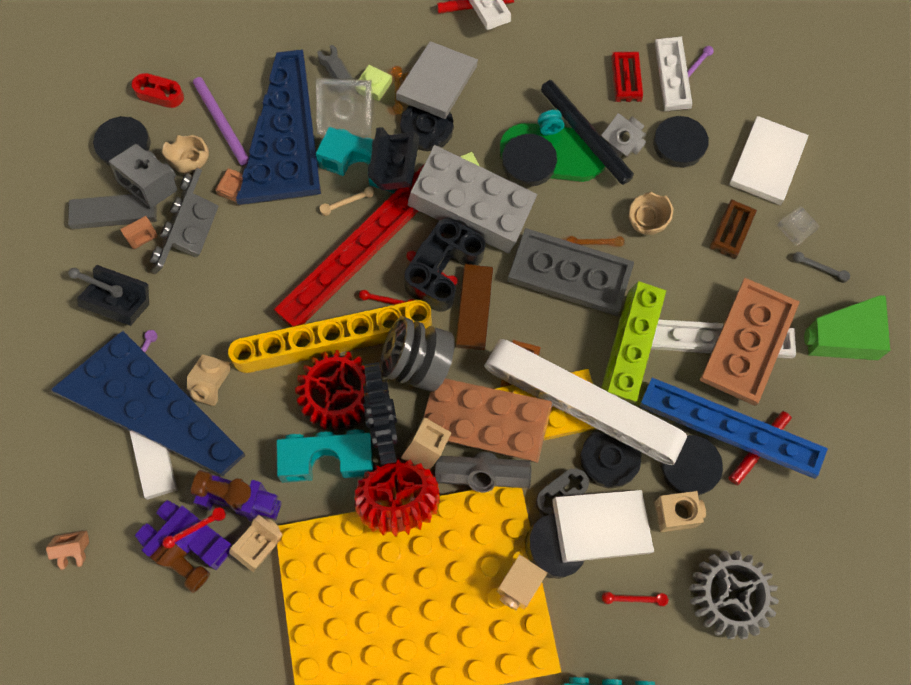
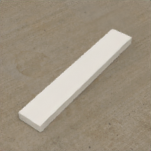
[619,317,796,359]

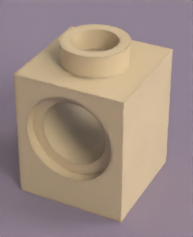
[401,417,451,469]
[654,491,706,532]
[497,555,547,610]

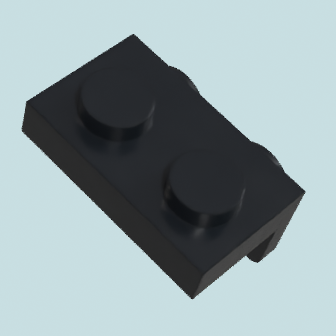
[368,127,420,191]
[77,265,150,326]

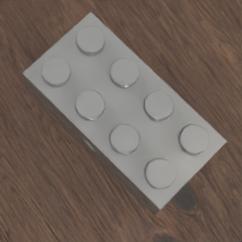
[407,145,538,254]

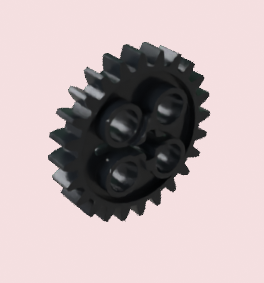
[363,362,398,465]

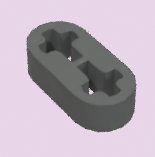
[536,468,589,516]

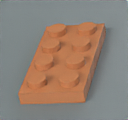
[699,278,800,406]
[423,378,552,463]

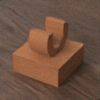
[46,530,89,570]

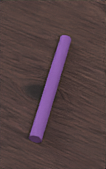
[193,77,249,166]

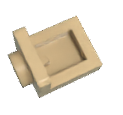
[187,355,231,406]
[229,515,282,573]

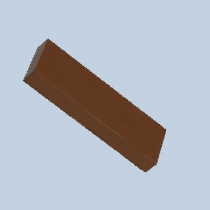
[456,264,493,351]

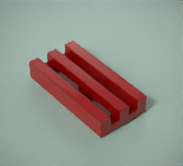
[611,52,643,102]

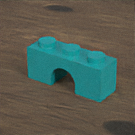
[316,127,397,193]
[277,430,373,483]

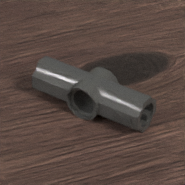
[435,452,532,493]

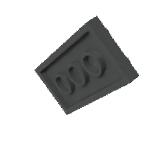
[507,228,634,316]

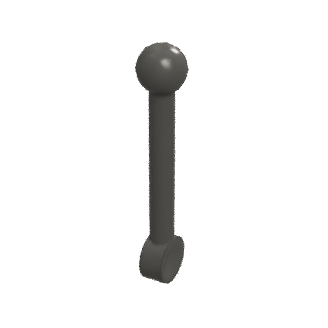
[793,252,850,283]
[68,268,123,298]

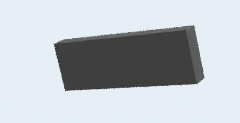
[68,194,157,229]

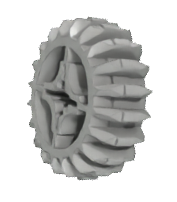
[689,551,779,640]

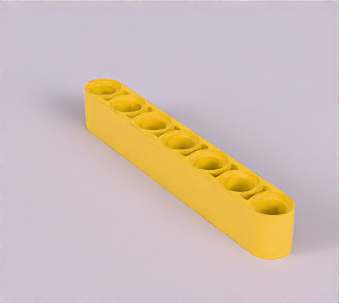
[228,300,432,373]

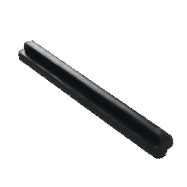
[541,80,634,185]

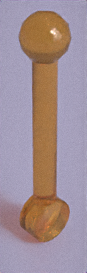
[392,66,403,114]
[566,236,625,247]

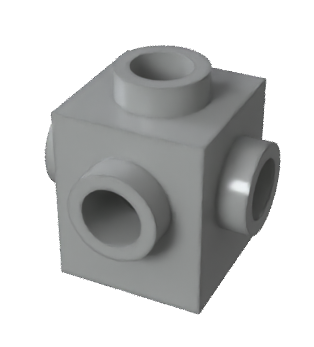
[601,113,646,157]

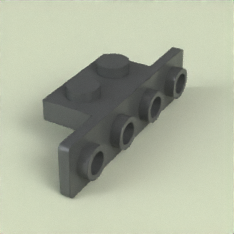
[149,167,219,274]

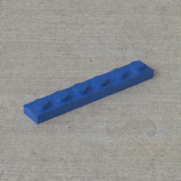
[640,377,828,479]

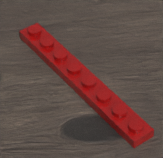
[274,164,425,327]

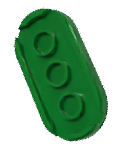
[500,123,606,182]

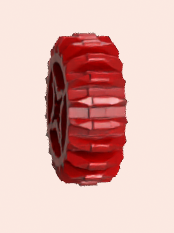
[295,350,366,431]
[354,459,440,537]

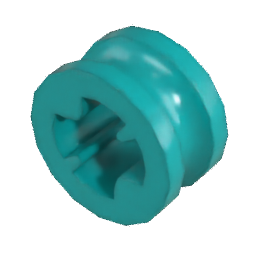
[537,110,565,135]

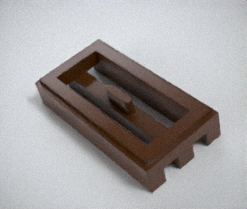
[709,199,757,259]

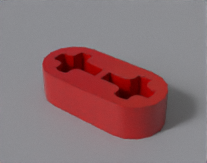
[132,73,184,108]

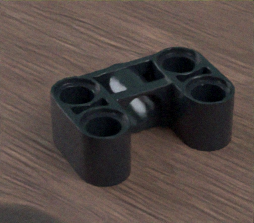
[404,218,486,312]

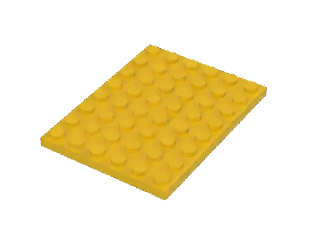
[277,487,561,685]

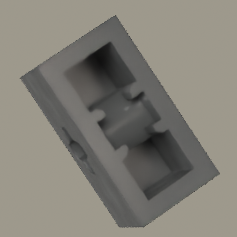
[109,144,177,208]

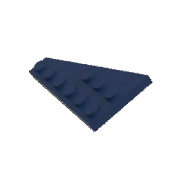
[236,49,321,205]
[51,331,245,477]

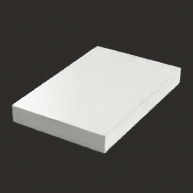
[729,116,809,205]
[552,490,654,563]

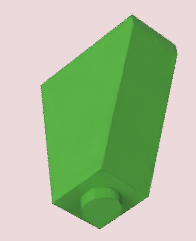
[804,295,890,360]

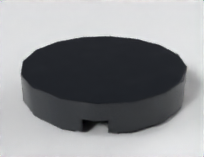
[400,105,454,152]
[93,116,151,166]
[653,116,709,168]
[502,134,557,186]
[580,430,642,489]
[660,435,723,495]
[525,514,584,579]

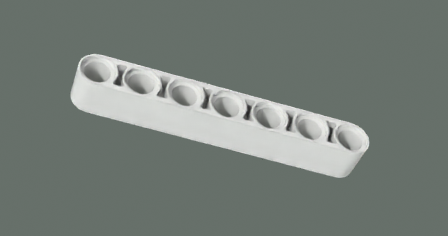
[484,339,687,465]

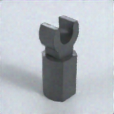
[317,45,354,91]

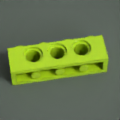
[601,281,667,404]

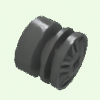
[380,316,454,392]

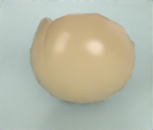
[162,135,209,174]
[628,192,674,235]

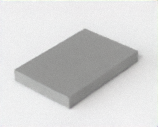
[396,41,478,119]

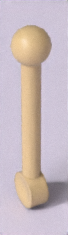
[319,187,375,216]

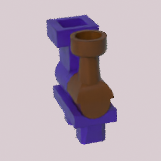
[191,470,282,521]
[135,500,233,593]

